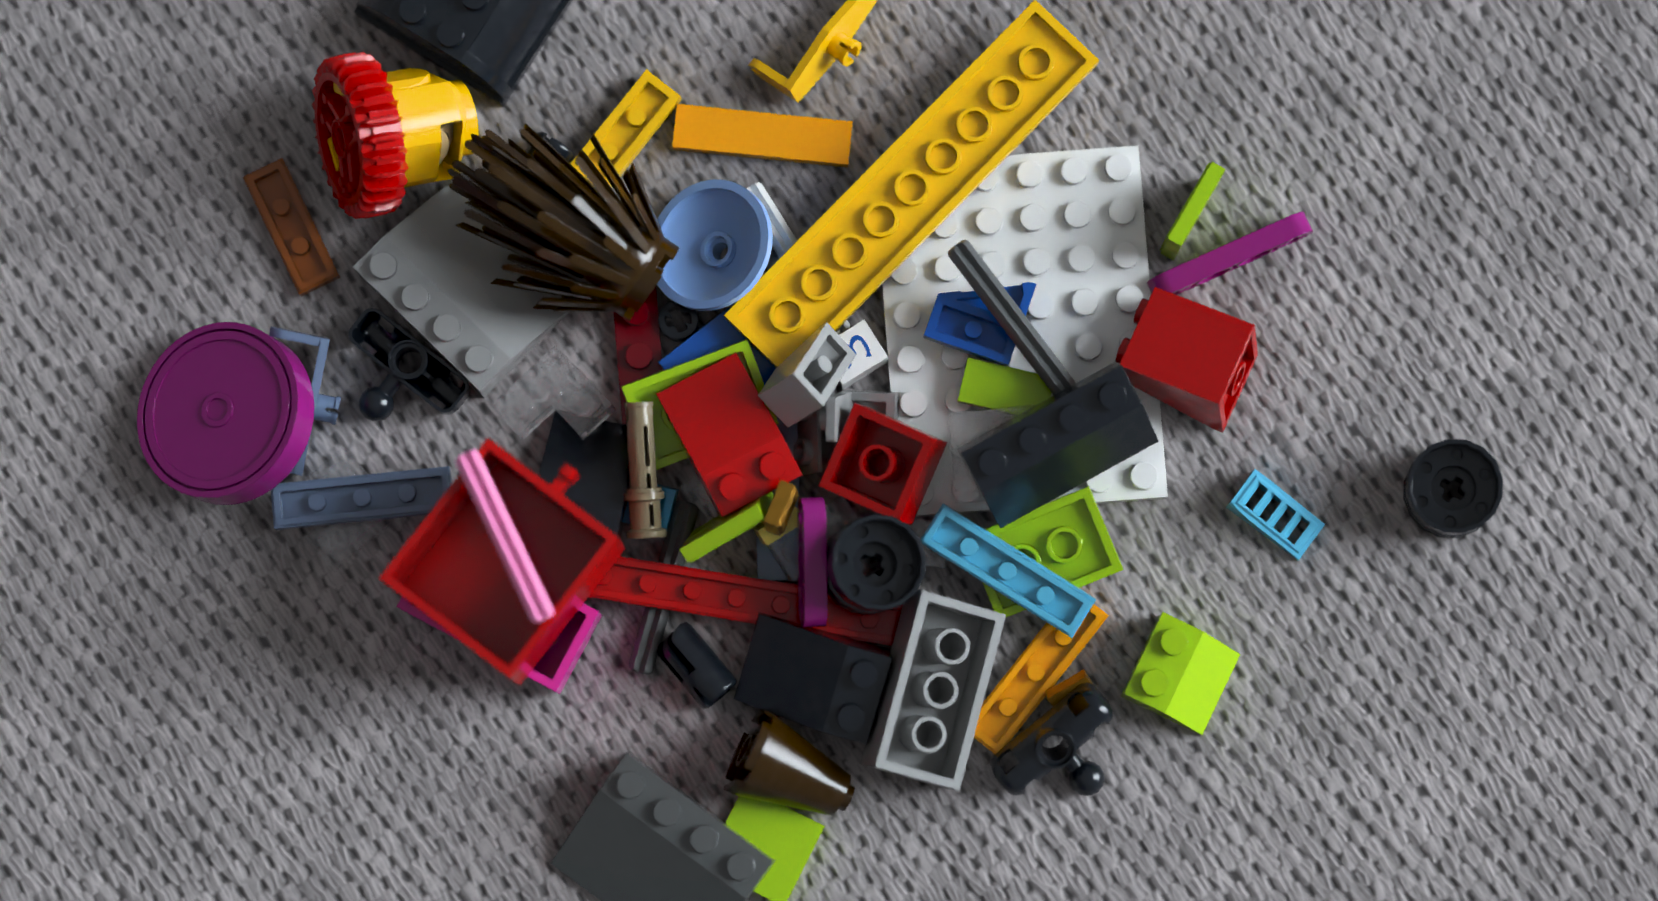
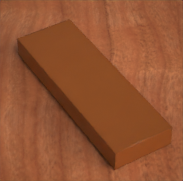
[243,158,341,297]

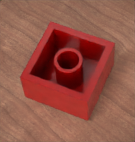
[819,403,948,525]

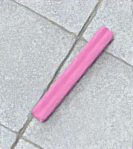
[455,450,554,624]

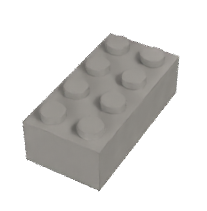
[860,590,1006,791]

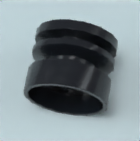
[1403,439,1503,538]
[827,514,926,615]

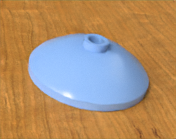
[657,179,772,311]

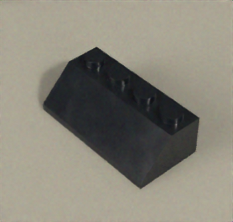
[957,362,1159,529]

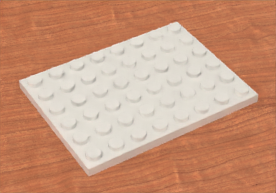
[882,145,1168,517]

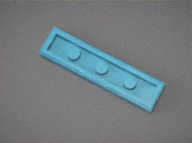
[921,503,1096,638]

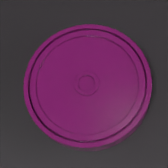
[137,322,314,505]

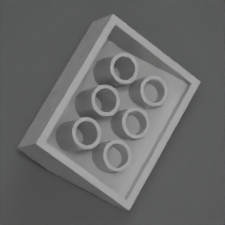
[353,181,570,398]

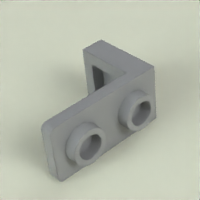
[819,390,899,442]

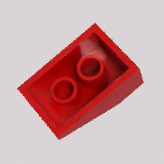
[656,352,802,517]

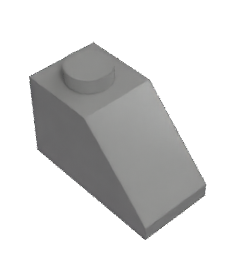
[758,322,856,428]

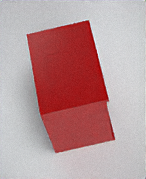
[379,438,626,685]

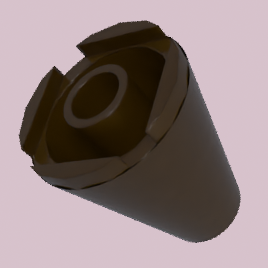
[724,709,855,816]

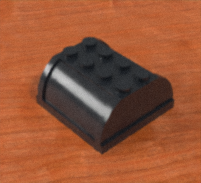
[354,0,573,107]

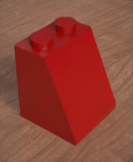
[1115,287,1258,433]

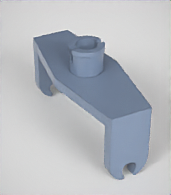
[269,327,341,476]

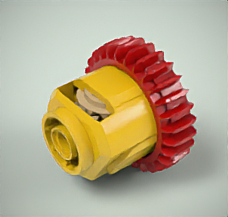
[311,52,479,219]

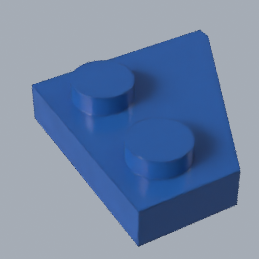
[923,282,1037,367]

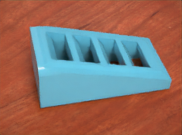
[1226,469,1325,560]

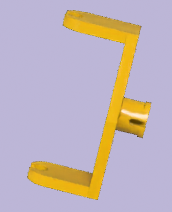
[748,0,877,103]

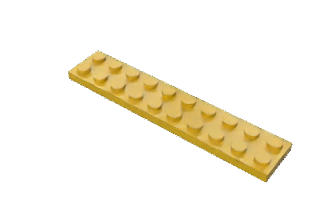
[724,0,1099,368]

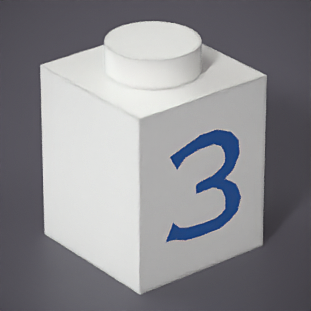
[838,319,888,391]

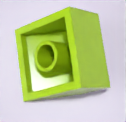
[1121,612,1240,736]

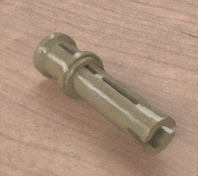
[624,401,667,539]

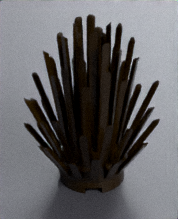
[447,124,679,322]

